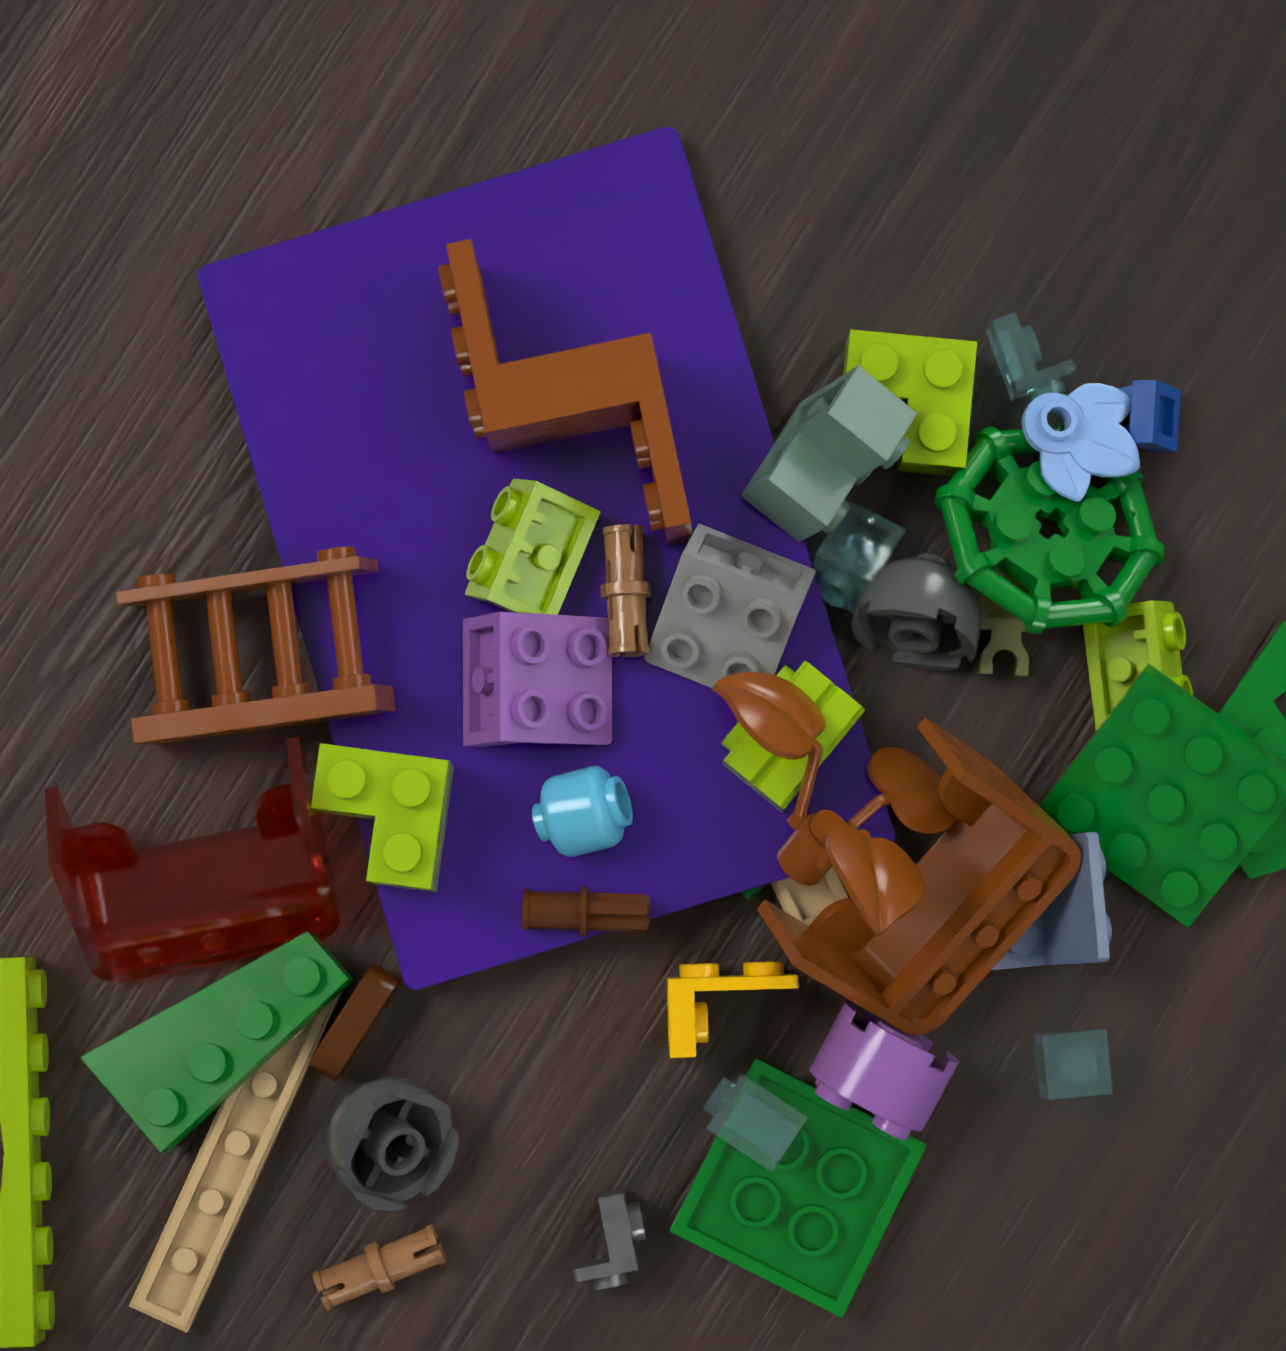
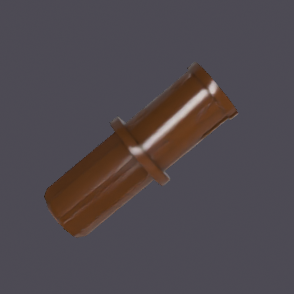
[522,886,651,937]

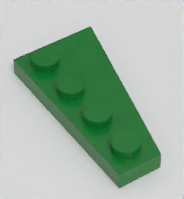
[80,931,354,1153]

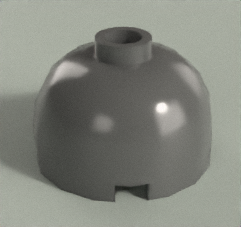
[852,554,982,671]
[326,1077,459,1211]

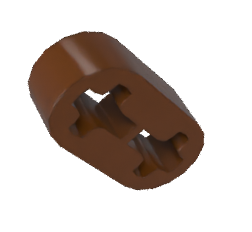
[309,962,401,1082]

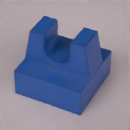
[1117,380,1181,453]

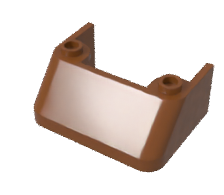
[757,717,1081,1035]

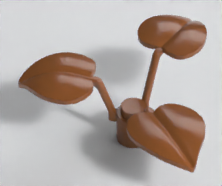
[711,672,958,936]

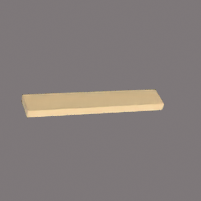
[129,992,343,1333]

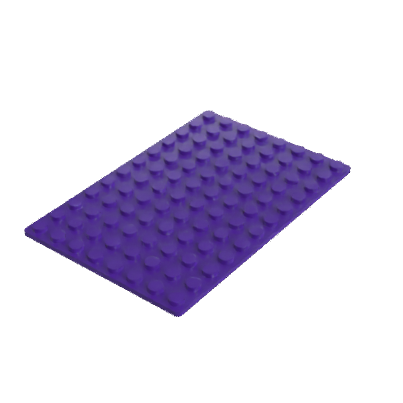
[197,126,895,990]

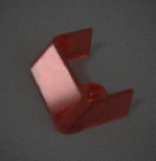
[45,737,340,982]

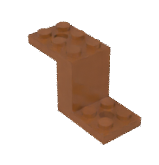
[438,239,692,546]

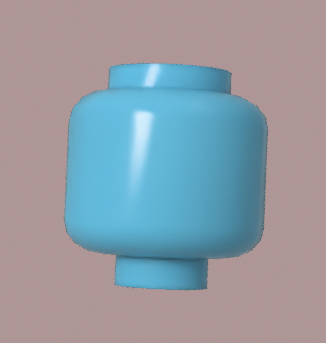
[532,765,633,857]

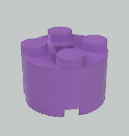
[809,1001,959,1141]

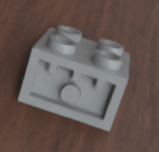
[645,523,817,688]

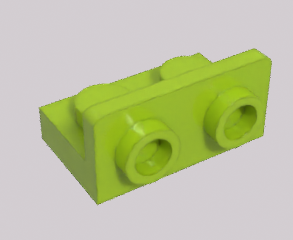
[465,479,601,615]
[1083,600,1193,730]

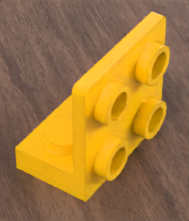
[666,961,799,1058]

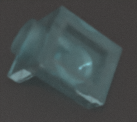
[986,312,1077,402]
[813,501,906,613]

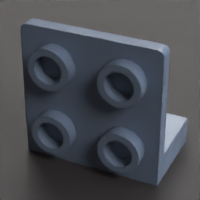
[992,832,1112,970]

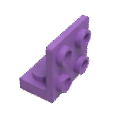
[463,612,612,747]

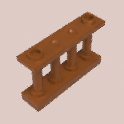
[116,546,396,745]

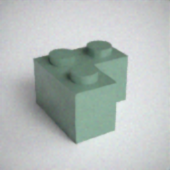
[741,365,917,542]

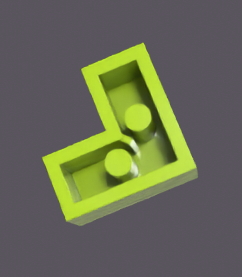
[843,329,977,476]
[311,743,454,892]

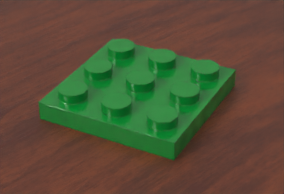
[1038,663,1286,928]
[669,1057,927,1318]

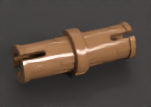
[600,524,652,657]
[313,1224,447,1311]

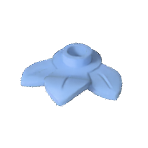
[1022,383,1140,502]

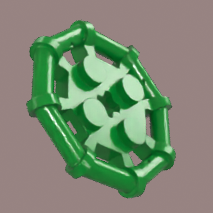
[935,420,1165,635]

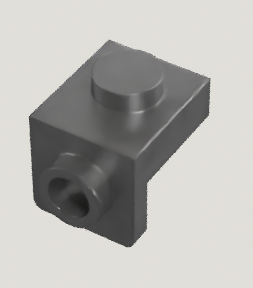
[572,1189,646,1290]

